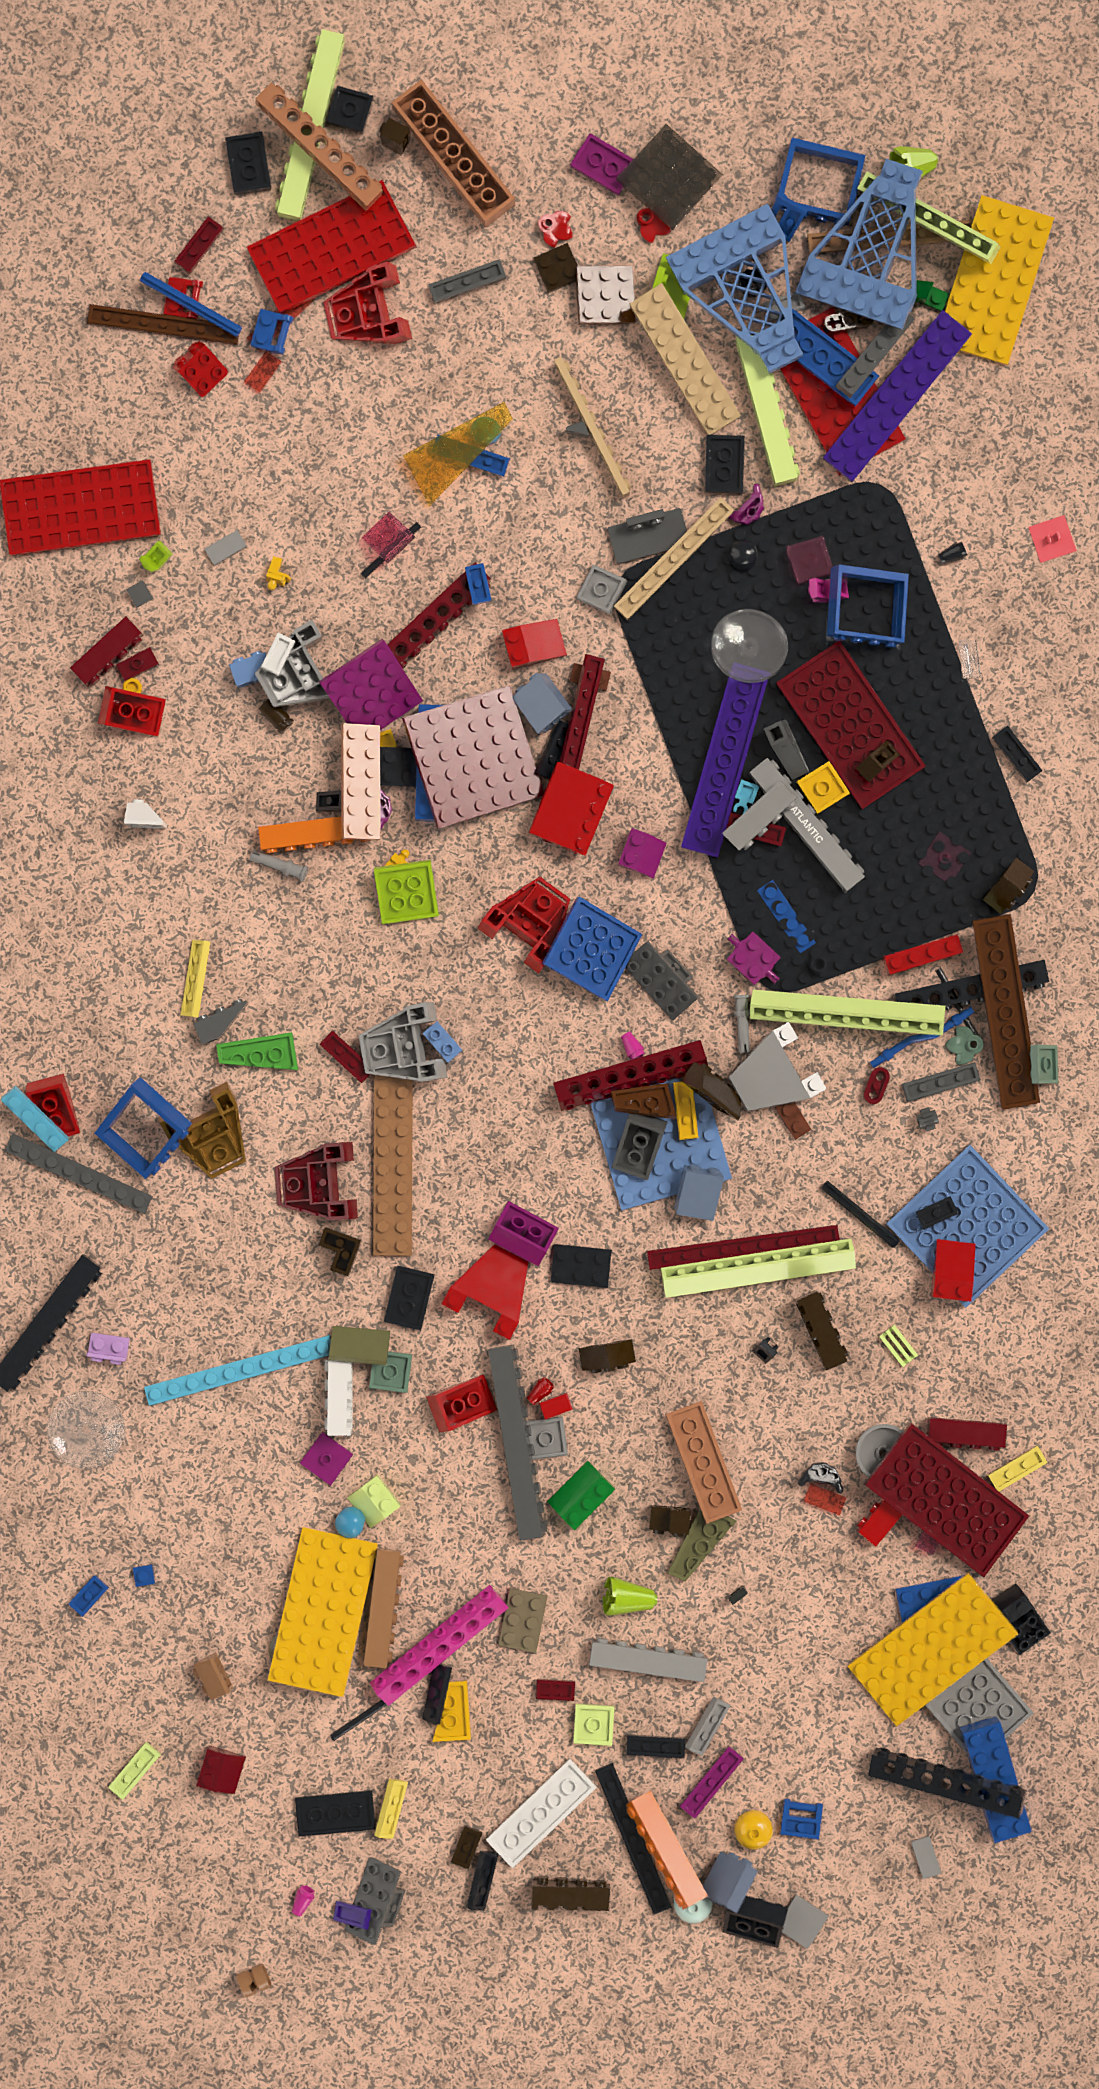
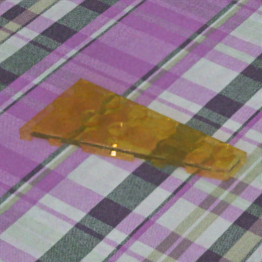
[403,402,513,507]

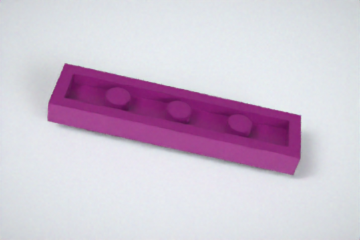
[680,1745,744,1819]

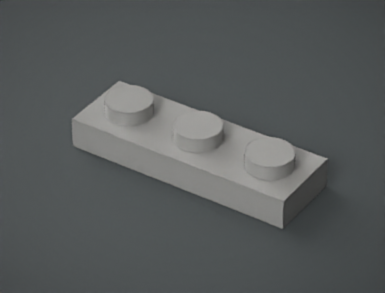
[685,1696,731,1756]

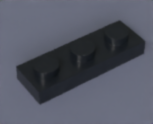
[534,721,569,780]
[992,725,1043,783]
[422,1663,452,1725]
[626,1734,685,1758]
[466,1851,499,1910]

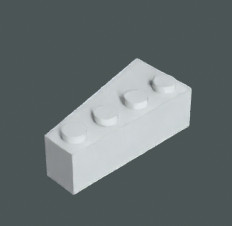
[325,1356,353,1436]

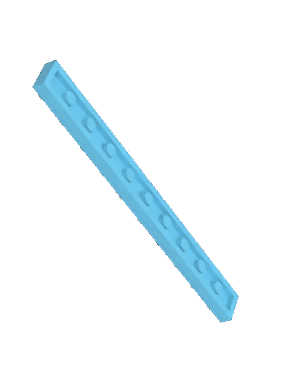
[144,1335,331,1406]

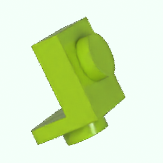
[139,541,173,572]

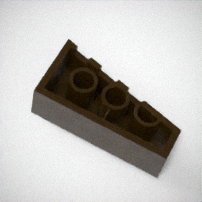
[794,1290,849,1371]
[531,1876,610,1911]

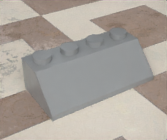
[722,781,797,850]

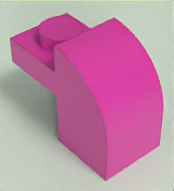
[808,578,849,602]

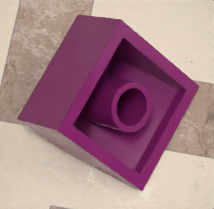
[618,828,667,879]

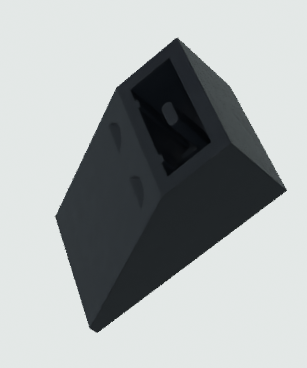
[992,1583,1051,1655]

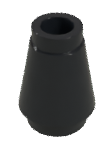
[938,541,968,564]

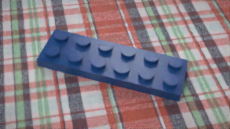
[775,308,879,407]

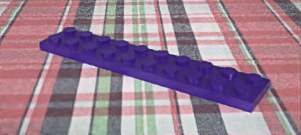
[823,310,972,482]
[681,663,770,858]

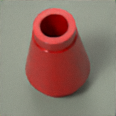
[526,1377,555,1405]

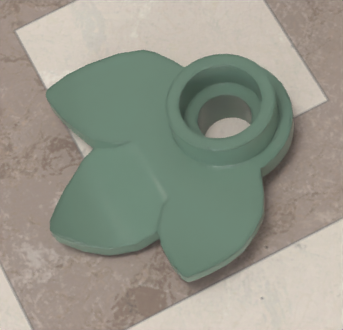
[945,1026,984,1065]

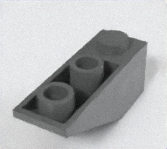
[764,720,809,780]
[193,999,248,1045]

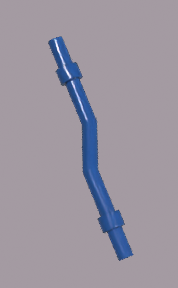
[870,1006,975,1068]

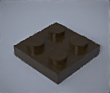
[533,243,578,293]

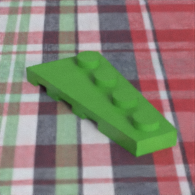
[216,1032,298,1070]

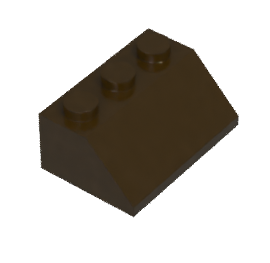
[681,1062,741,1121]

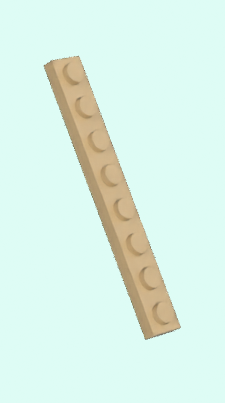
[554,356,631,498]
[614,497,734,620]

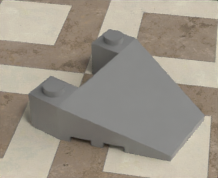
[255,620,331,707]
[359,1002,448,1082]
[728,1022,826,1111]

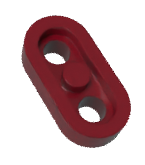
[863,1067,890,1104]

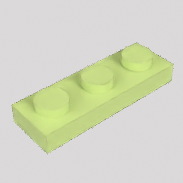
[108,1741,161,1800]

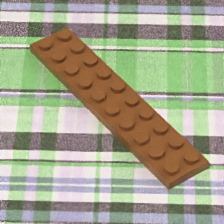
[373,1075,413,1256]

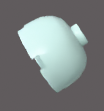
[674,1897,712,1924]

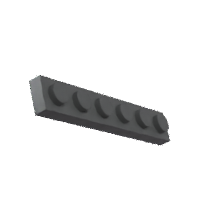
[836,314,915,399]

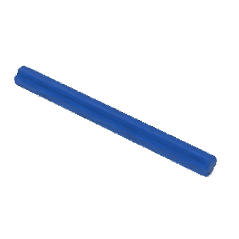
[140,272,242,337]

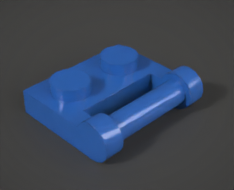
[771,192,808,242]
[251,309,294,355]
[780,1798,823,1839]

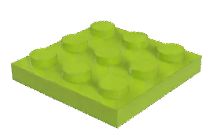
[374,860,439,924]

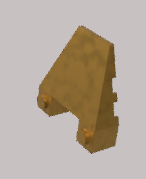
[158,1082,246,1179]

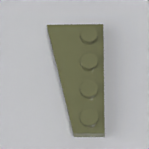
[668,1508,737,1582]

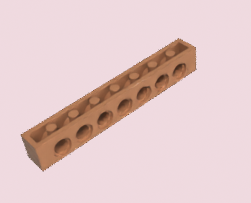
[255,82,383,211]

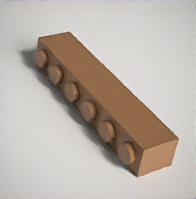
[364,1548,404,1669]

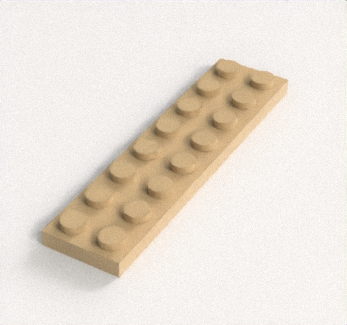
[629,283,741,435]

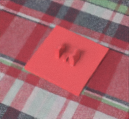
[1028,515,1077,563]

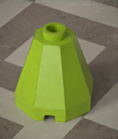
[889,146,938,179]

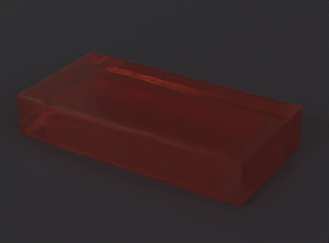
[244,351,282,393]
[804,1483,847,1515]

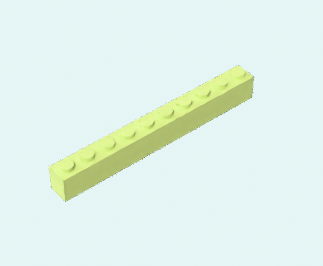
[275,29,345,221]
[750,990,945,1036]
[661,1239,856,1298]

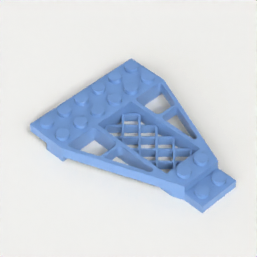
[796,159,923,330]
[666,204,804,374]

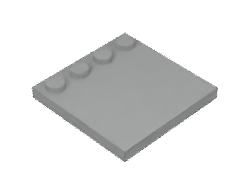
[925,1658,1034,1754]

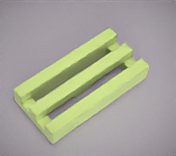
[879,1325,918,1367]

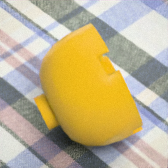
[734,1810,773,1850]

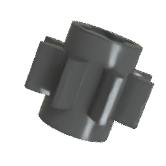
[916,1107,939,1131]

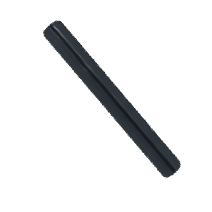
[821,1181,899,1248]

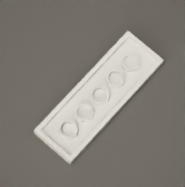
[486,1758,597,1868]

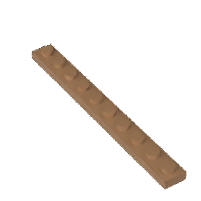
[807,219,974,255]

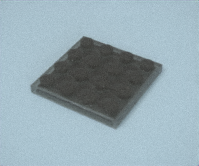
[616,124,723,230]

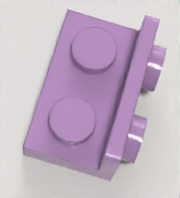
[87,1333,130,1365]

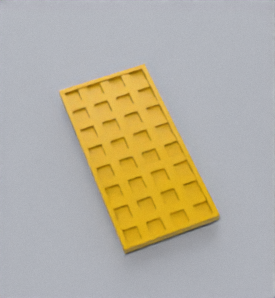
[945,195,1054,365]
[268,1527,378,1697]
[848,1572,1018,1726]

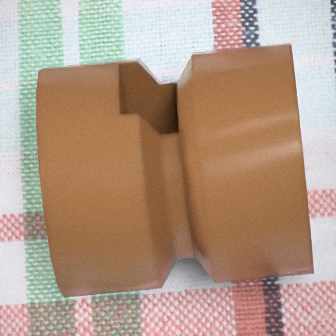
[237,1963,272,1998]

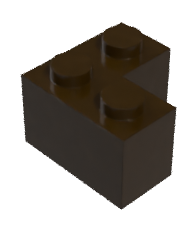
[983,858,1034,914]
[319,1227,362,1276]
[578,1339,636,1374]
[649,1505,691,1538]

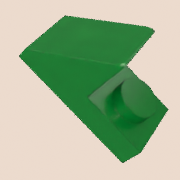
[915,280,950,312]

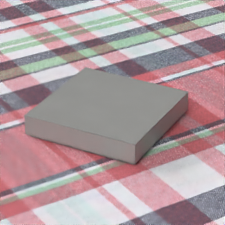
[576,565,627,615]
[527,1417,568,1460]
[783,1894,829,1949]

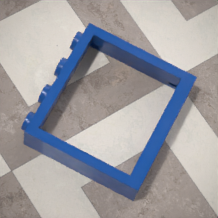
[779,138,866,226]
[827,565,909,647]
[94,1077,192,1179]

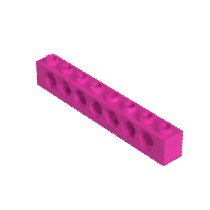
[370,1585,509,1706]

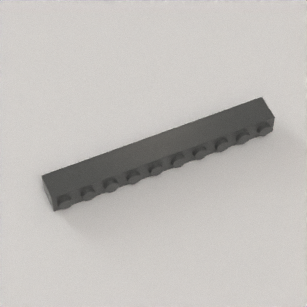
[488,1344,547,1541]

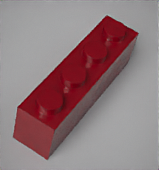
[70,616,144,687]
[927,1417,1007,1451]

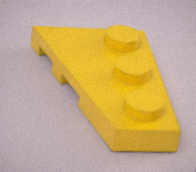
[432,1680,471,1742]

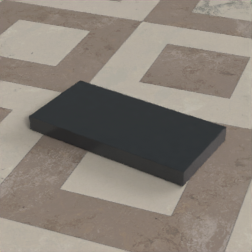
[295,1790,376,1837]

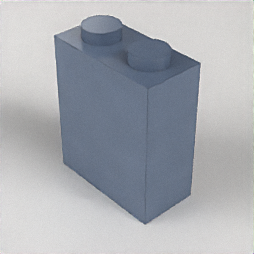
[512,673,573,734]
[674,1164,724,1221]
[703,1851,758,1913]

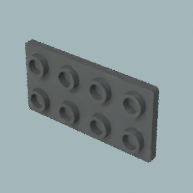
[608,508,687,564]
[625,941,698,1020]
[345,1857,406,1945]

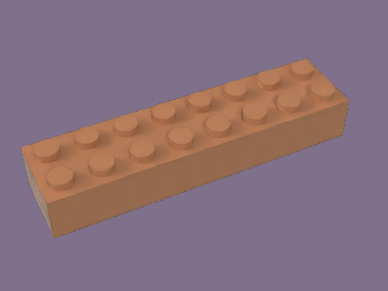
[391,79,515,228]

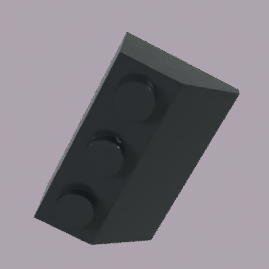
[722,1895,788,1948]

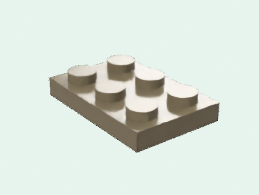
[498,1588,548,1653]

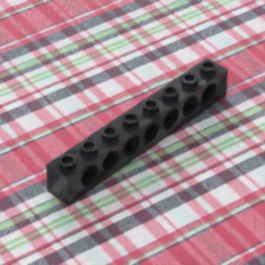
[893,960,1050,1010]
[868,1747,1027,1819]

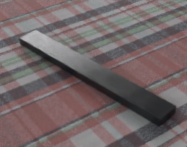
[595,1762,672,1915]

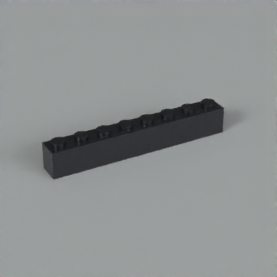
[0,1254,103,1392]

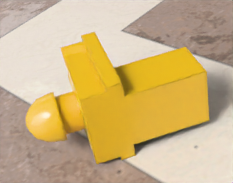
[266,556,291,590]
[385,849,410,866]

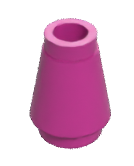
[621,1032,645,1060]
[292,1885,315,1916]

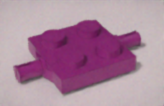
[726,932,781,986]

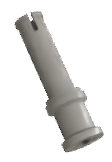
[250,849,309,882]
[733,994,751,1053]

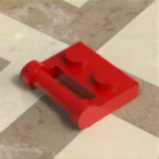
[164,277,203,319]

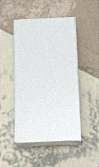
[261,633,295,676]

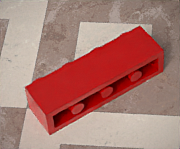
[882,934,963,976]
[857,1499,902,1547]

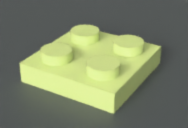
[573,1703,614,1746]

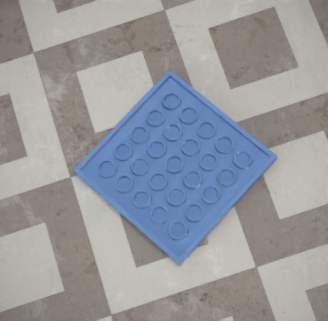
[591,1077,732,1210]
[886,1145,1049,1308]

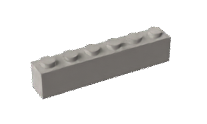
[589,1637,708,1682]

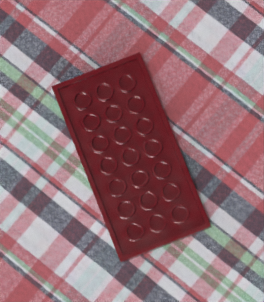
[776,641,926,809]
[864,1423,1030,1578]

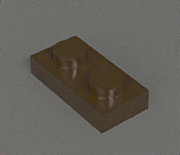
[450,1825,483,1870]

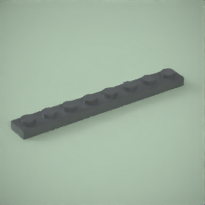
[5,1133,153,1214]

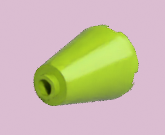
[602,1577,658,1616]

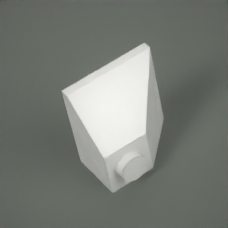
[124,800,167,829]

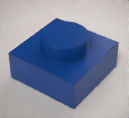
[133,1564,155,1587]

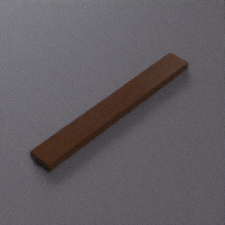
[87,304,240,345]

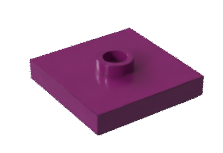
[300,1432,353,1486]

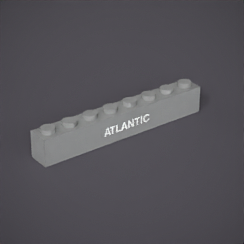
[748,758,865,893]

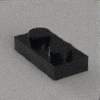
[915,1196,959,1230]

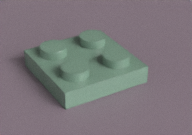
[1030,1045,1059,1084]
[369,1351,413,1393]

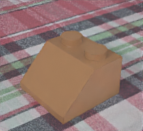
[193,1653,233,1700]

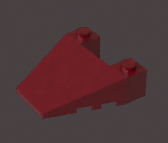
[275,1142,358,1221]

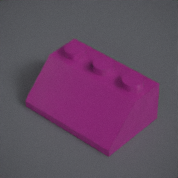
[488,1201,559,1266]

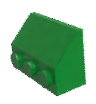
[547,1461,616,1531]

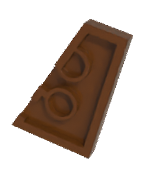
[611,1083,676,1119]

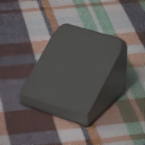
[566,421,589,438]
[126,580,153,608]

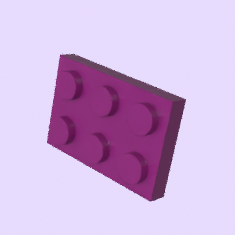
[570,133,638,196]

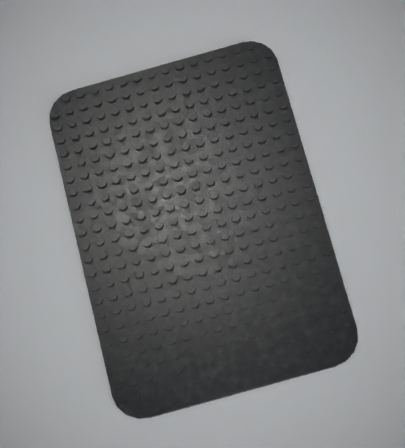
[616,481,1038,992]

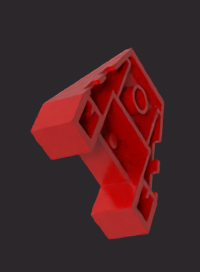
[323,261,412,344]
[477,877,571,974]
[442,1244,528,1340]

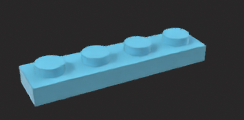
[1,1086,69,1152]

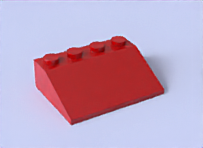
[528,762,614,856]

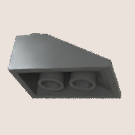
[612,1114,668,1180]

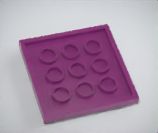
[319,638,423,730]

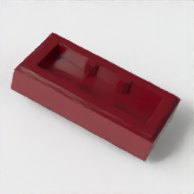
[116,647,159,681]
[536,1679,575,1701]

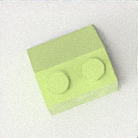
[347,1474,401,1528]

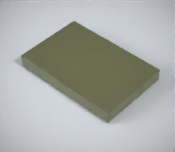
[329,1326,390,1365]

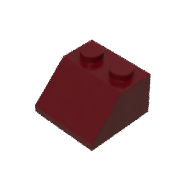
[196,1745,246,1794]

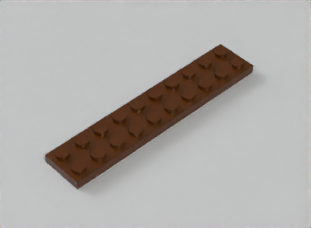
[972,914,1040,1109]

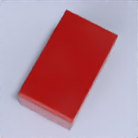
[539,1392,573,1419]

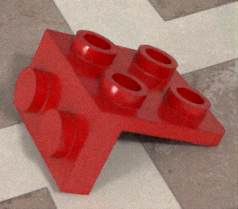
[172,341,228,397]

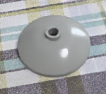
[855,1424,903,1477]

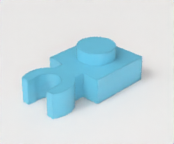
[733,780,759,814]

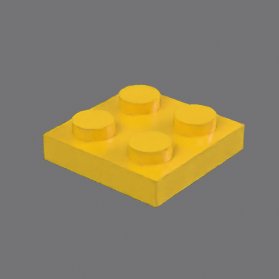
[796,761,850,814]

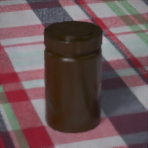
[258,699,294,734]

